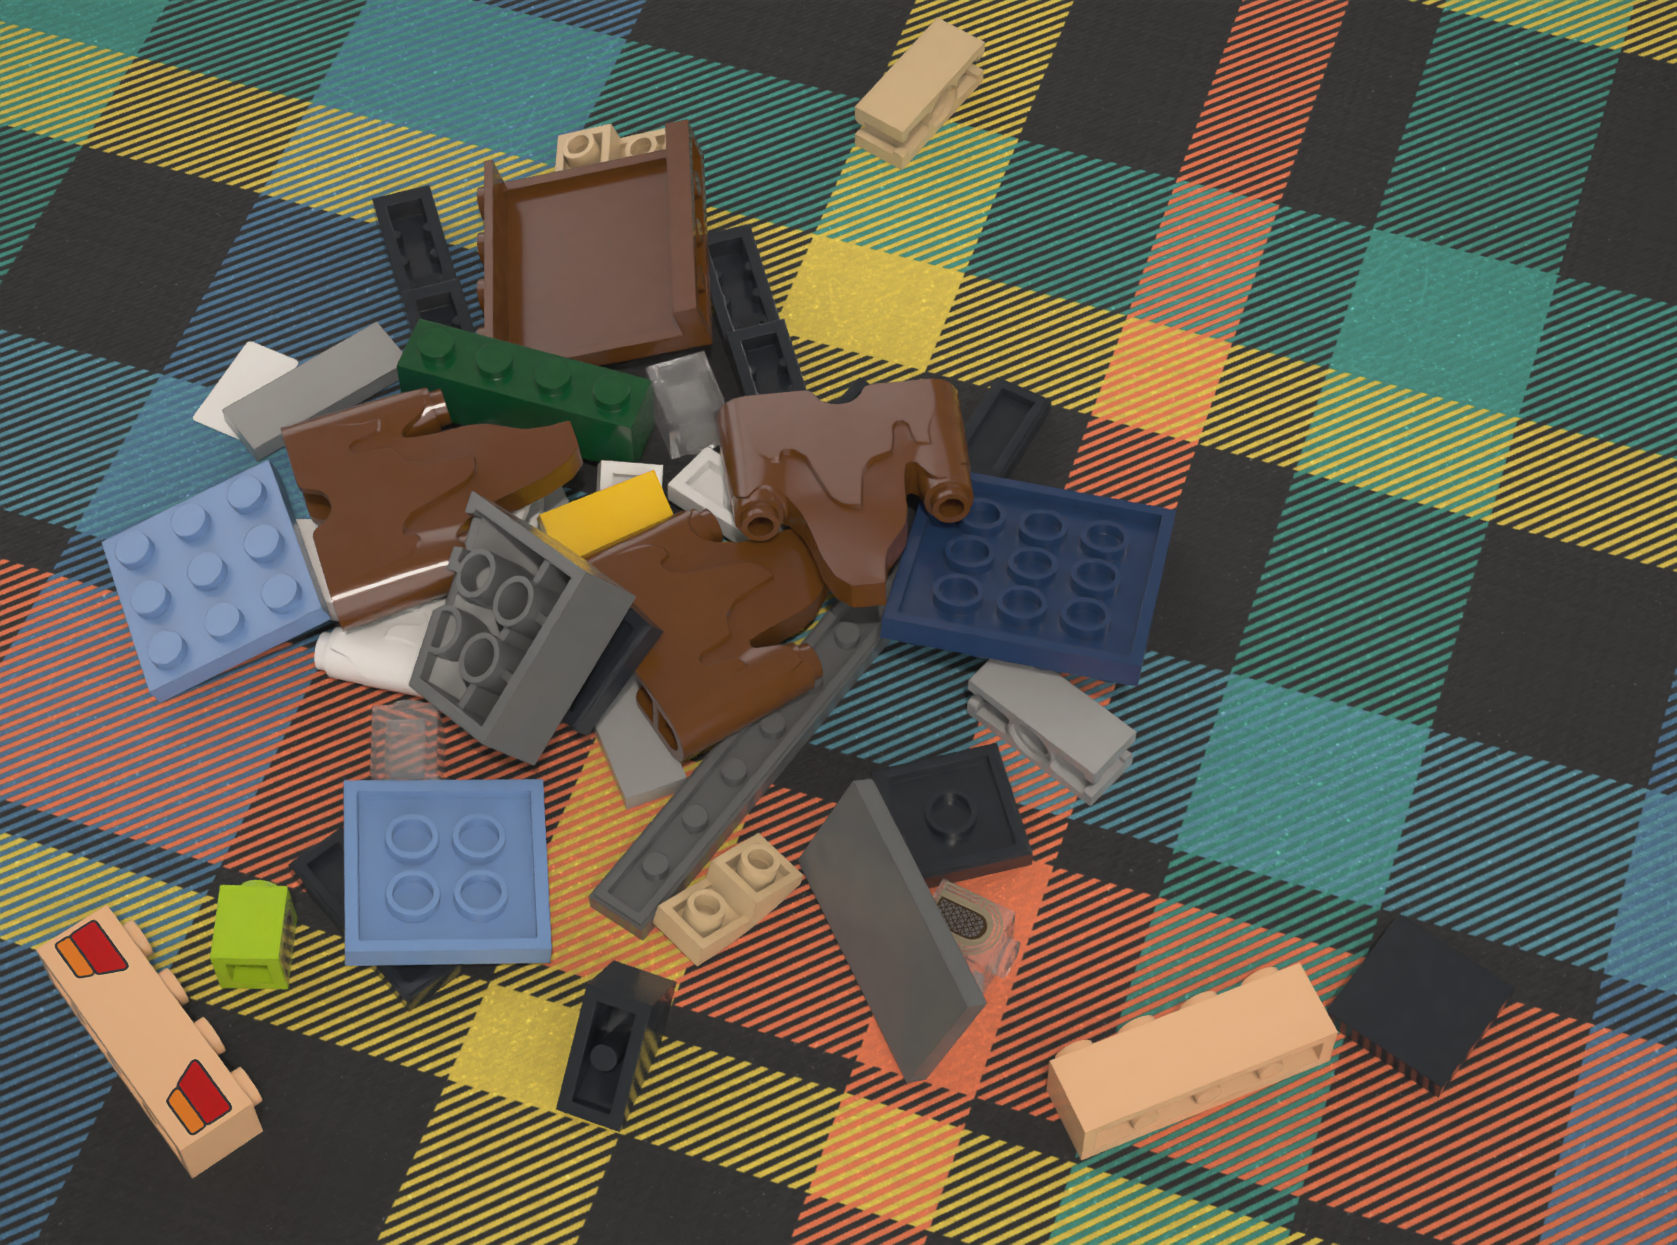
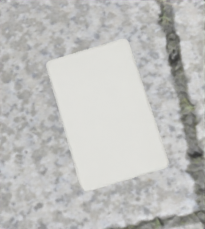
[193,341,298,439]

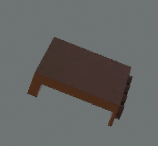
[477,119,713,366]

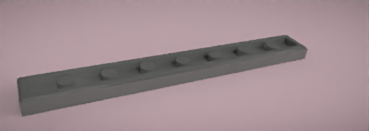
[589,550,904,941]

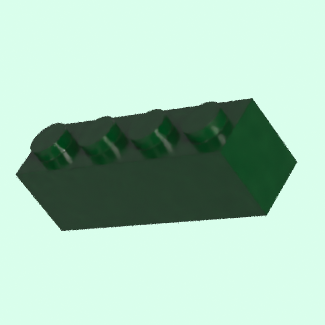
[396,318,655,463]

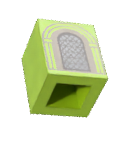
[210,880,297,989]

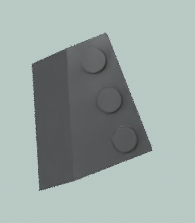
[409,491,636,766]

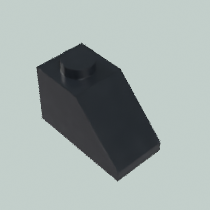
[556,960,677,1132]

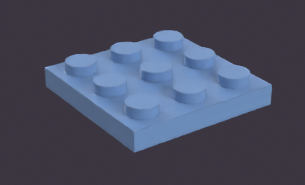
[102,459,332,703]
[343,779,552,966]

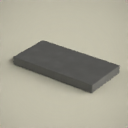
[798,779,987,1083]

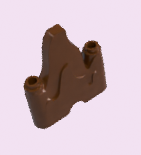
[716,379,974,608]
[281,387,583,632]
[580,508,830,762]

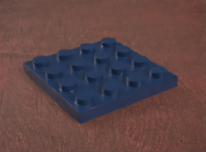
[880,472,1176,687]

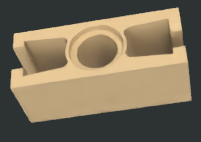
[855,17,985,170]

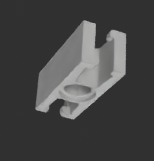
[967,659,1136,806]

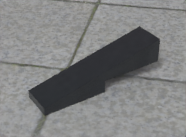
[372,185,475,334]
[708,224,807,397]

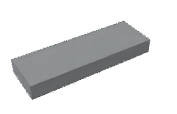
[222,322,403,462]

